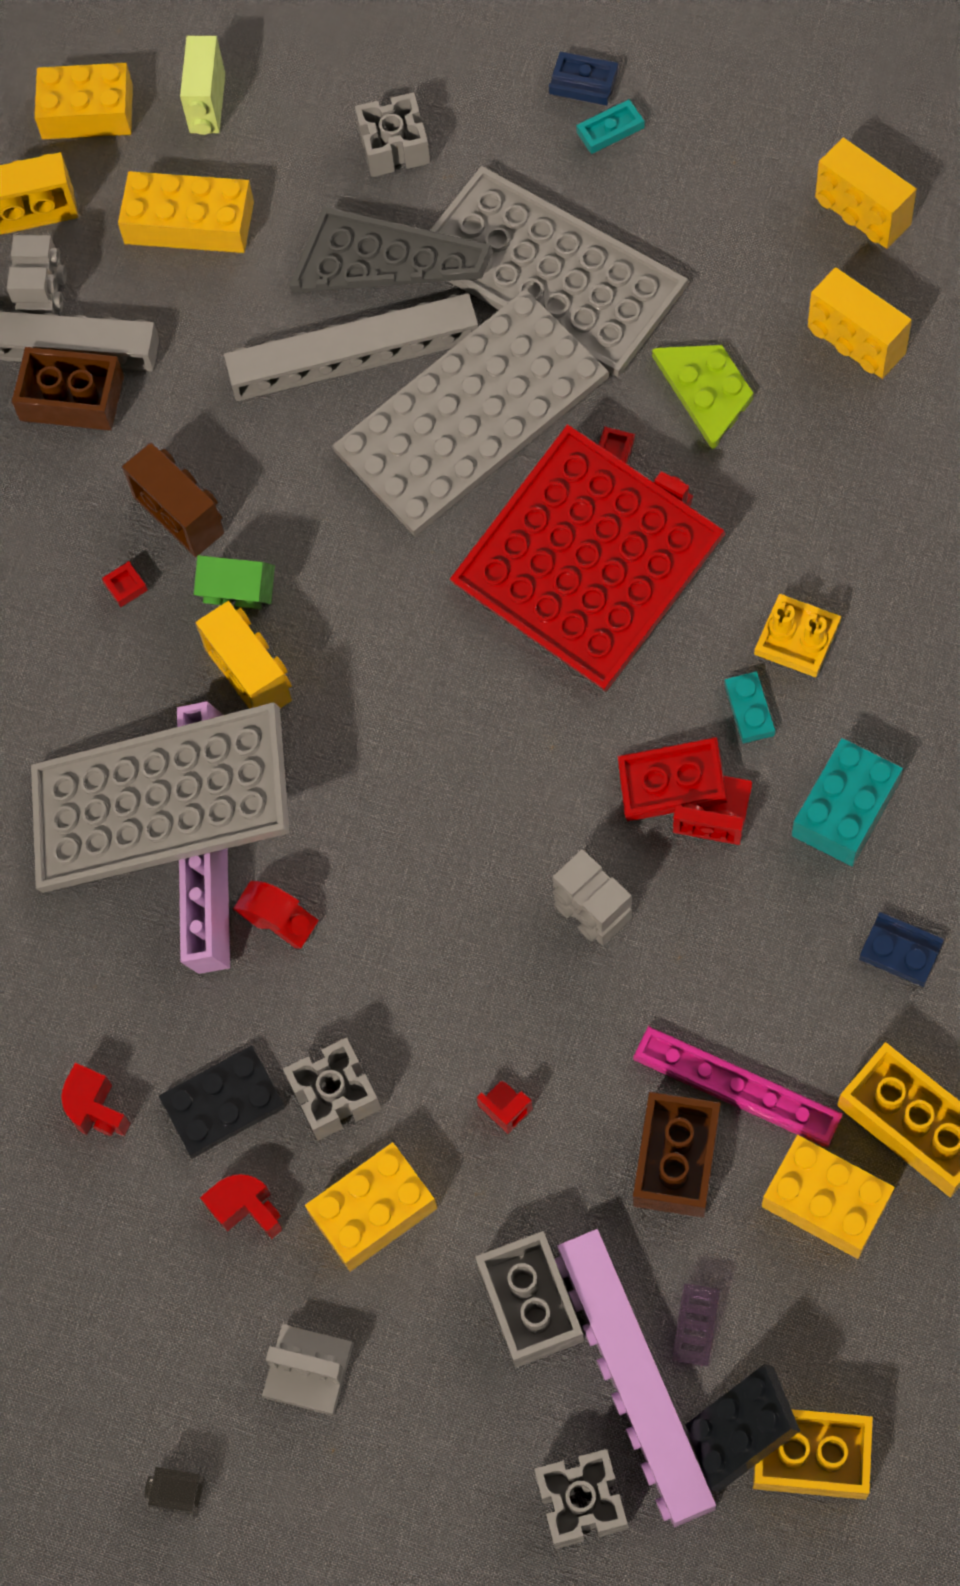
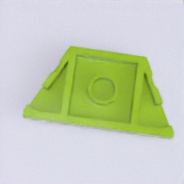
[652,345,754,449]

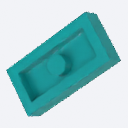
[576,99,645,154]
[724,671,775,744]

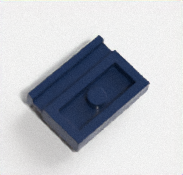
[548,51,619,106]
[859,912,944,987]

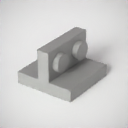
[262,1324,353,1416]

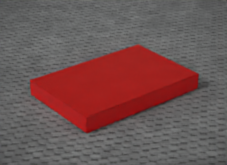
[617,737,727,822]

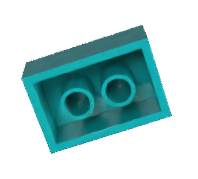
[792,738,903,867]

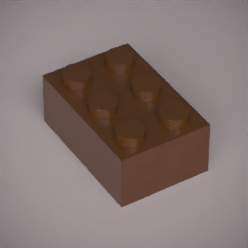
[12,347,124,431]
[122,442,224,558]
[633,1092,720,1218]

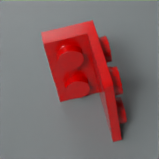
[673,776,752,845]

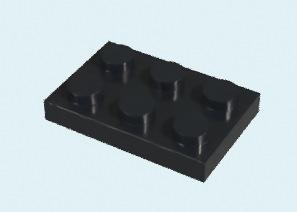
[159,1045,285,1159]
[685,1364,800,1492]

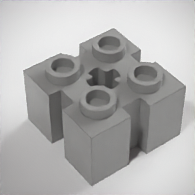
[355,92,430,177]
[7,235,67,316]
[552,849,632,946]
[283,1037,381,1141]
[534,1449,628,1549]

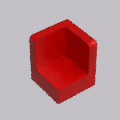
[476,1081,533,1134]

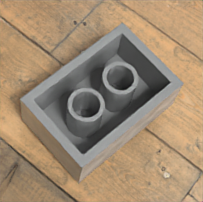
[475,1231,584,1368]

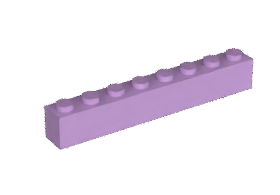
[177,701,230,974]
[554,1229,716,1528]

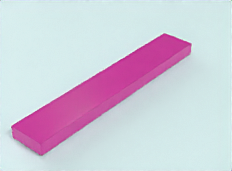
[633,1026,843,1148]

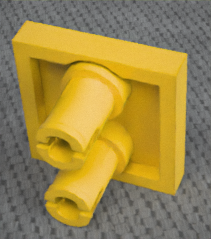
[754,594,841,678]

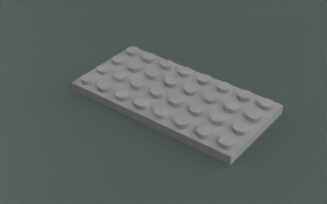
[430,166,688,378]
[332,289,609,536]
[31,702,290,893]

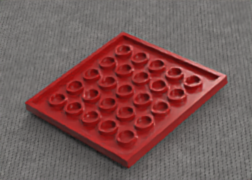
[449,424,725,692]

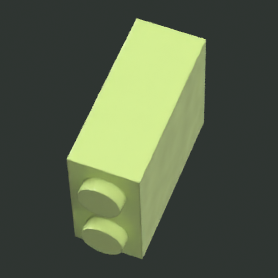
[180,36,225,135]

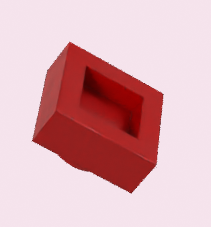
[102,561,148,608]

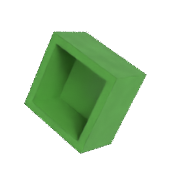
[194,555,275,609]

